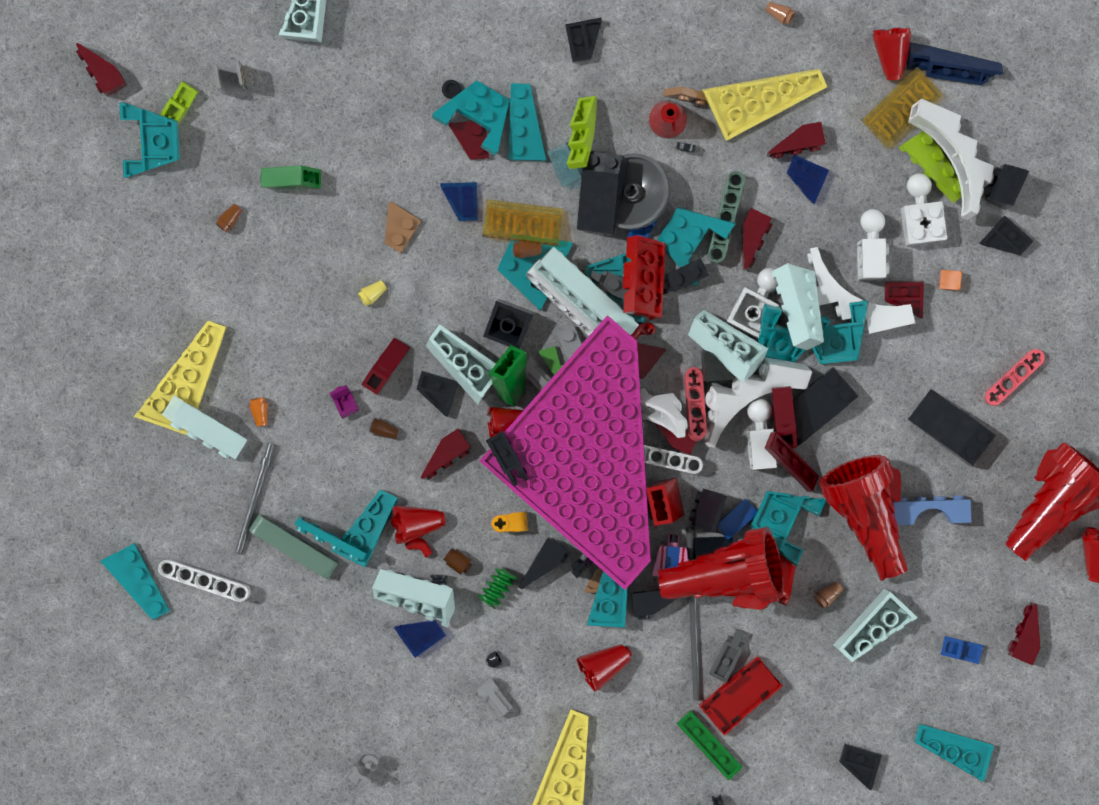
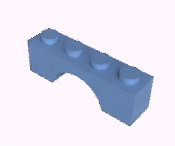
[893,495,971,525]

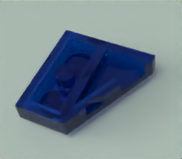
[786,155,829,204]
[440,182,478,221]
[394,620,447,658]

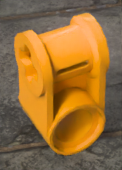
[491,512,529,532]

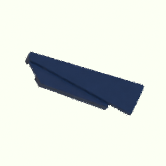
[906,42,1003,85]

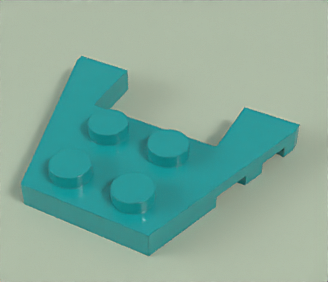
[431,80,509,156]
[119,102,180,178]
[658,207,736,286]
[497,235,573,310]
[586,253,644,323]
[812,300,868,364]
[758,304,831,362]
[751,491,826,567]

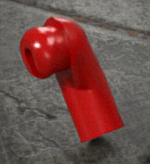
[631,322,656,340]
[405,538,433,558]

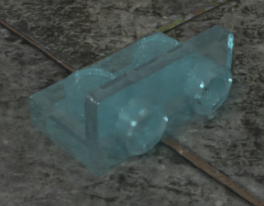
[547,142,583,187]

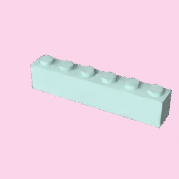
[533,247,639,335]

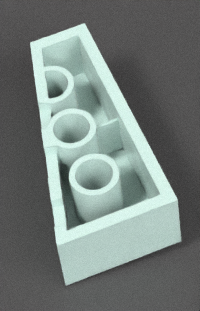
[279,0,326,43]
[771,263,824,350]
[688,310,768,383]
[426,325,496,405]
[162,395,247,459]
[372,569,455,628]
[833,589,918,662]

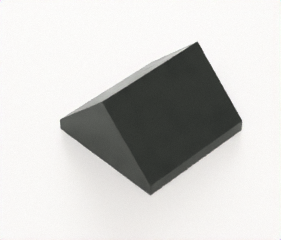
[701,349,735,381]

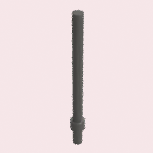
[235,443,275,555]

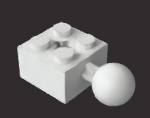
[901,173,947,246]
[857,209,889,280]
[725,268,779,339]
[746,398,778,470]

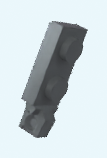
[590,271,629,300]
[709,629,745,683]

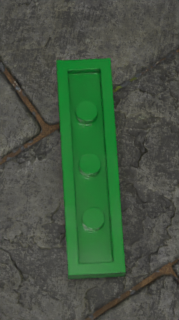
[676,710,743,781]

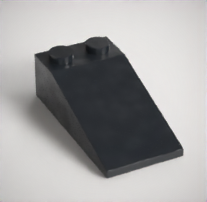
[577,151,629,235]
[793,367,858,446]
[908,389,996,466]

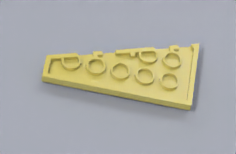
[532,709,589,805]

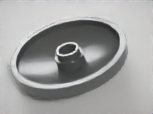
[615,153,670,230]

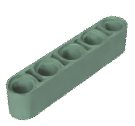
[707,171,745,264]
[249,514,339,580]

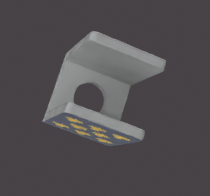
[213,60,247,94]

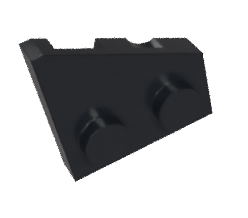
[979,215,1033,255]

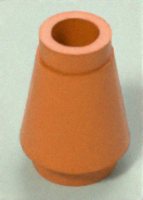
[249,397,268,426]

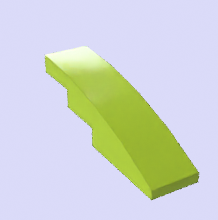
[139,81,200,148]
[566,96,597,169]

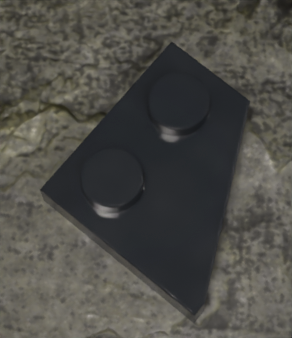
[565,17,602,63]
[416,371,458,417]
[571,557,593,578]
[839,743,882,791]

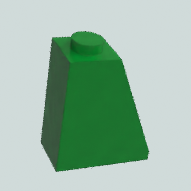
[260,165,321,189]
[488,345,527,406]

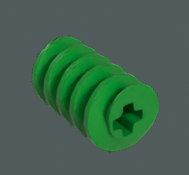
[478,567,518,610]

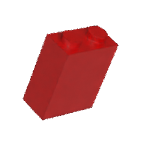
[646,478,684,526]

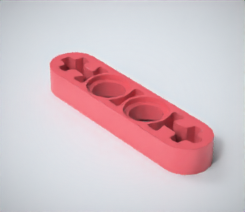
[984,349,1045,406]
[684,367,707,441]

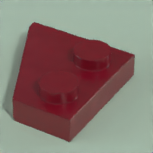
[449,121,489,160]
[884,281,924,318]
[637,343,666,379]

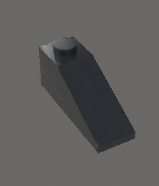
[518,537,569,589]
[631,589,678,620]

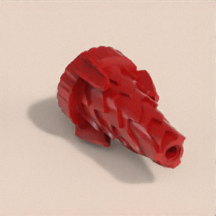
[1005,442,1099,561]
[819,455,908,581]
[658,527,784,610]

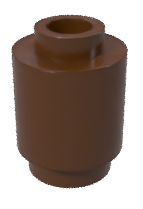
[443,548,472,575]

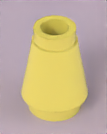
[358,280,387,306]

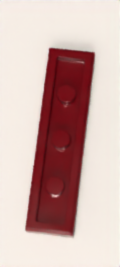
[765,432,819,492]

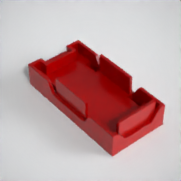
[623,235,666,320]
[699,655,783,736]

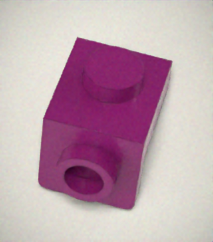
[329,385,359,419]

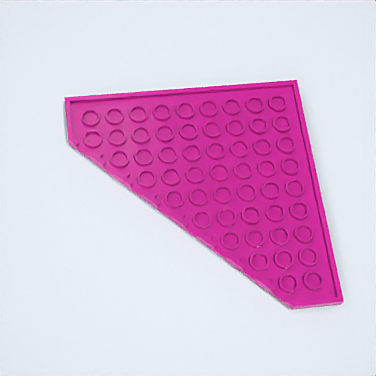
[480,315,651,590]

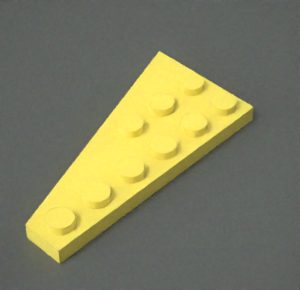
[702,69,827,141]
[134,321,227,435]

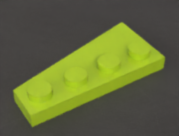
[898,131,962,203]

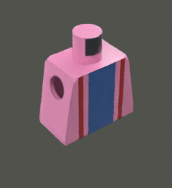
[652,534,688,576]

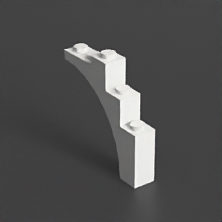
[909,99,994,220]
[807,247,915,334]
[702,357,812,448]
[640,388,688,438]

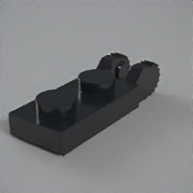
[663,258,709,295]
[486,431,529,487]

